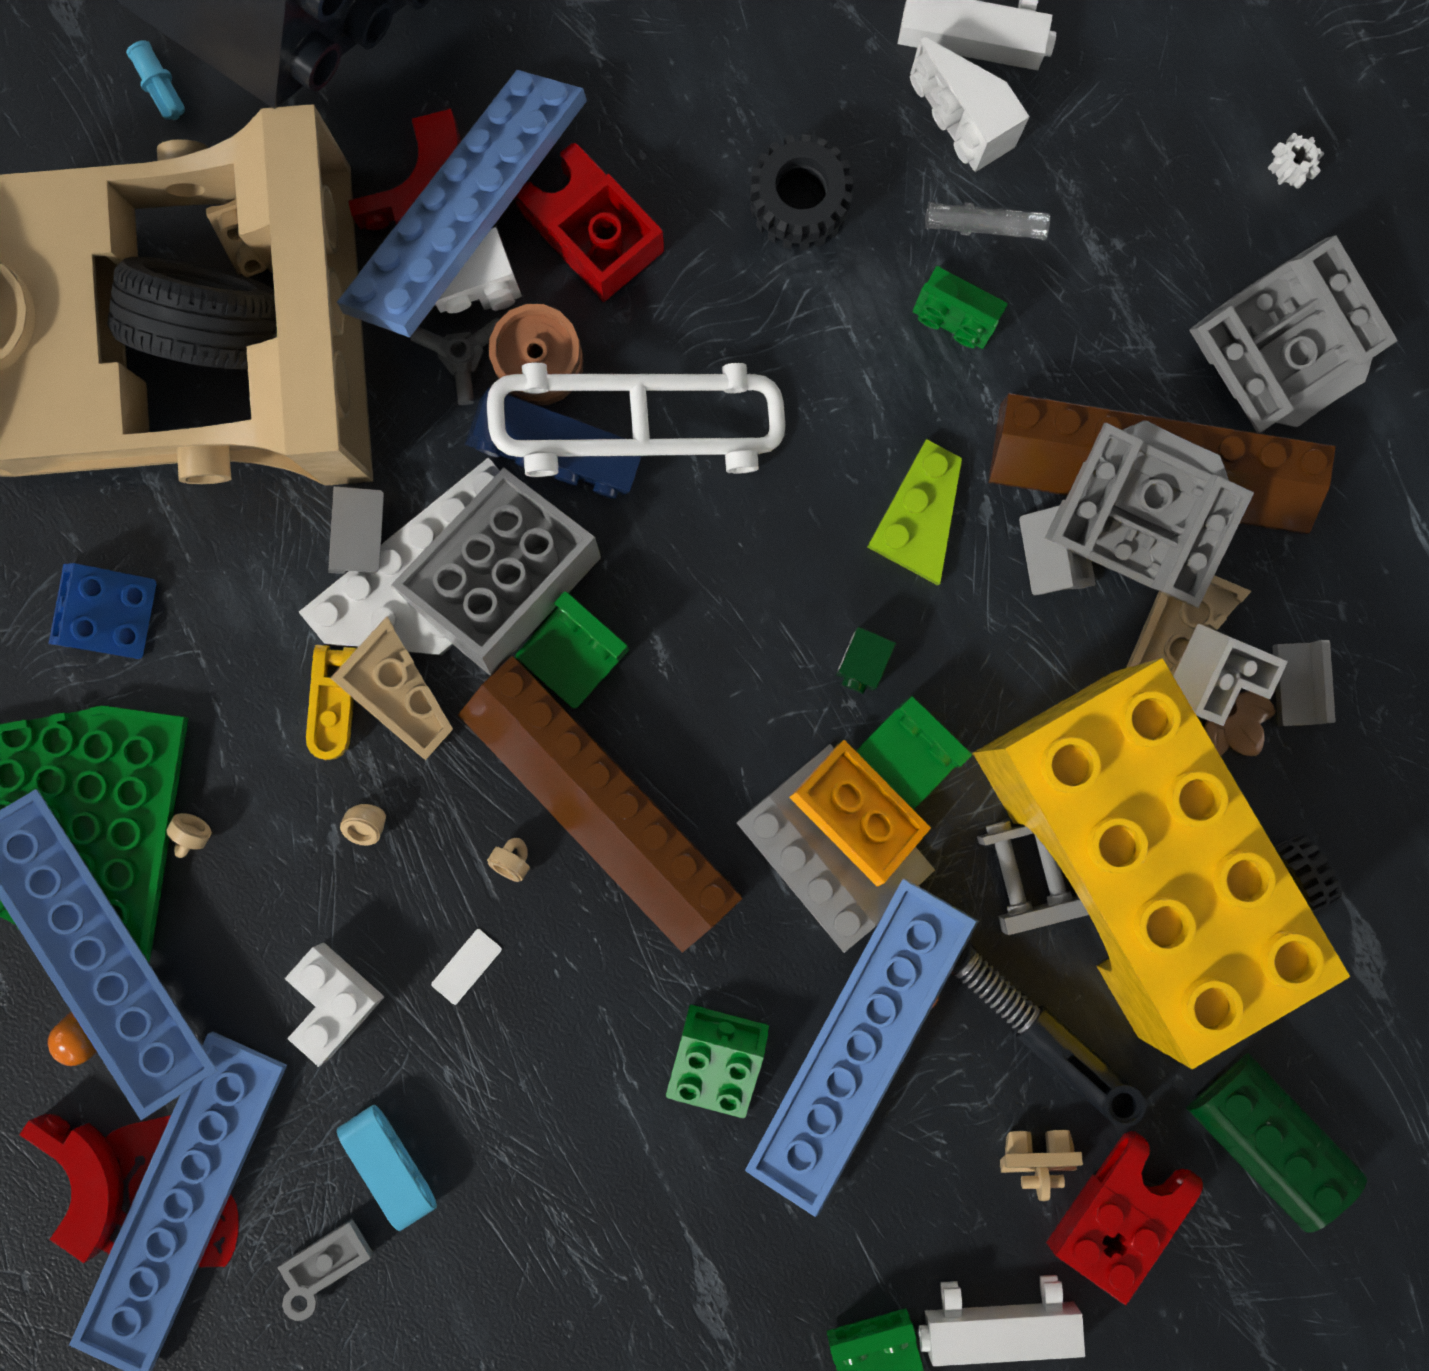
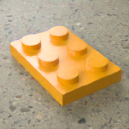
[789,740,931,887]

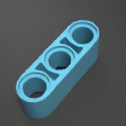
[337,1105,437,1231]

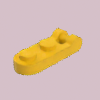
[306,645,357,760]

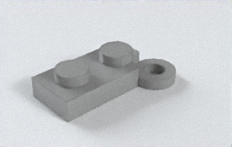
[277,1219,374,1321]

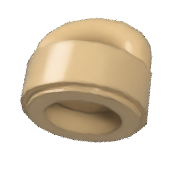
[340,804,386,845]
[166,813,212,858]
[487,838,530,882]

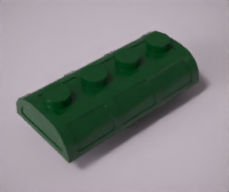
[1186,1053,1367,1233]

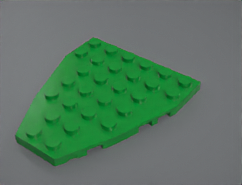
[0,706,189,962]

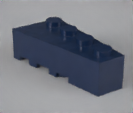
[465,388,641,499]

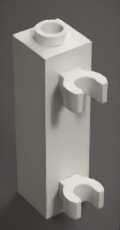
[897,0,1056,70]
[919,1275,1085,1366]

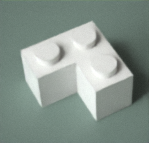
[435,227,522,313]
[1173,624,1288,726]
[285,943,384,1067]

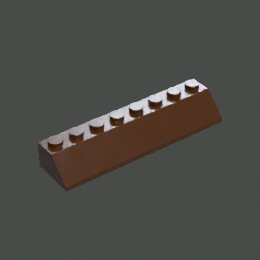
[988,393,1336,534]
[458,656,743,953]

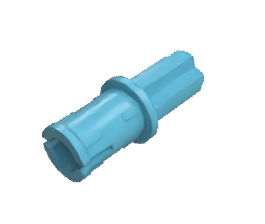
[126,40,185,121]

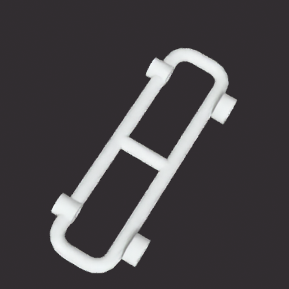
[487,363,786,477]

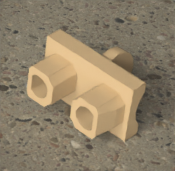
[206,198,267,277]
[1000,1130,1083,1201]

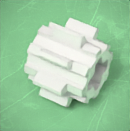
[1268,133,1324,189]

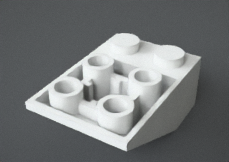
[910,37,1029,172]

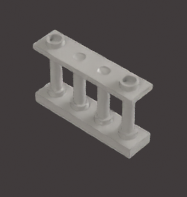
[977,821,1089,935]

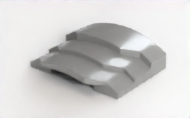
[1189,235,1398,433]
[1045,421,1254,608]

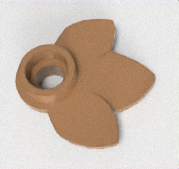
[1204,691,1275,756]

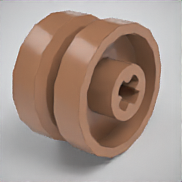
[489,304,583,405]

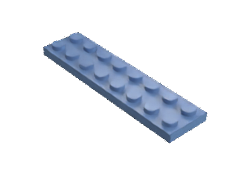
[337,70,587,337]
[0,789,218,1120]
[745,879,979,1217]
[69,1032,287,1371]

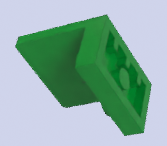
[912,266,1008,349]
[516,591,630,709]
[856,696,972,810]
[666,1004,769,1118]
[826,1308,924,1371]

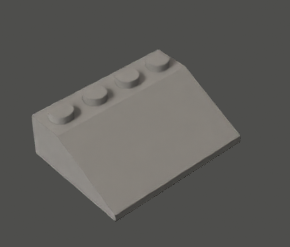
[391,468,601,676]
[736,744,935,953]

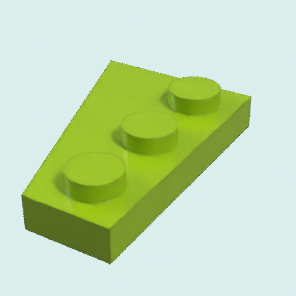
[867,439,962,585]

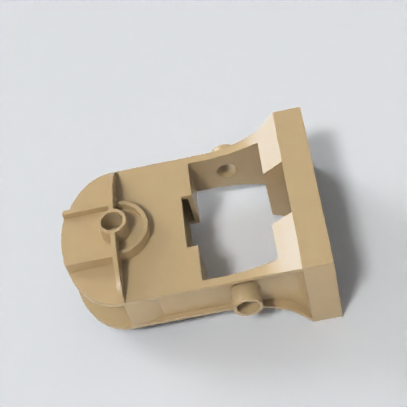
[0,104,373,486]

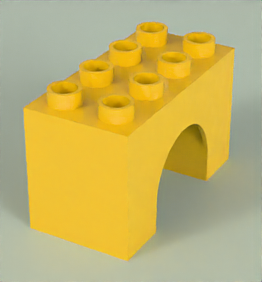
[973,658,1350,1069]

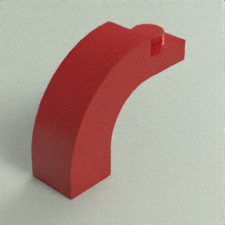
[348,109,461,230]
[19,1113,124,1263]

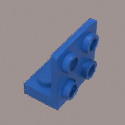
[48,563,156,659]

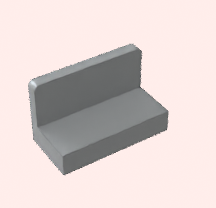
[328,486,384,574]
[1019,506,1096,595]
[1272,640,1335,726]

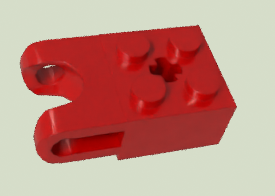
[514,143,664,302]
[1046,1131,1203,1305]

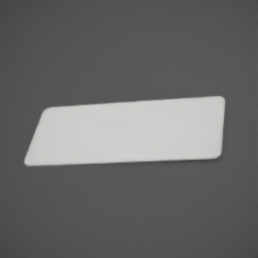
[431,929,502,1005]

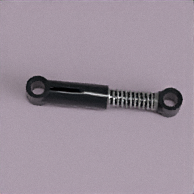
[950,940,1146,1127]

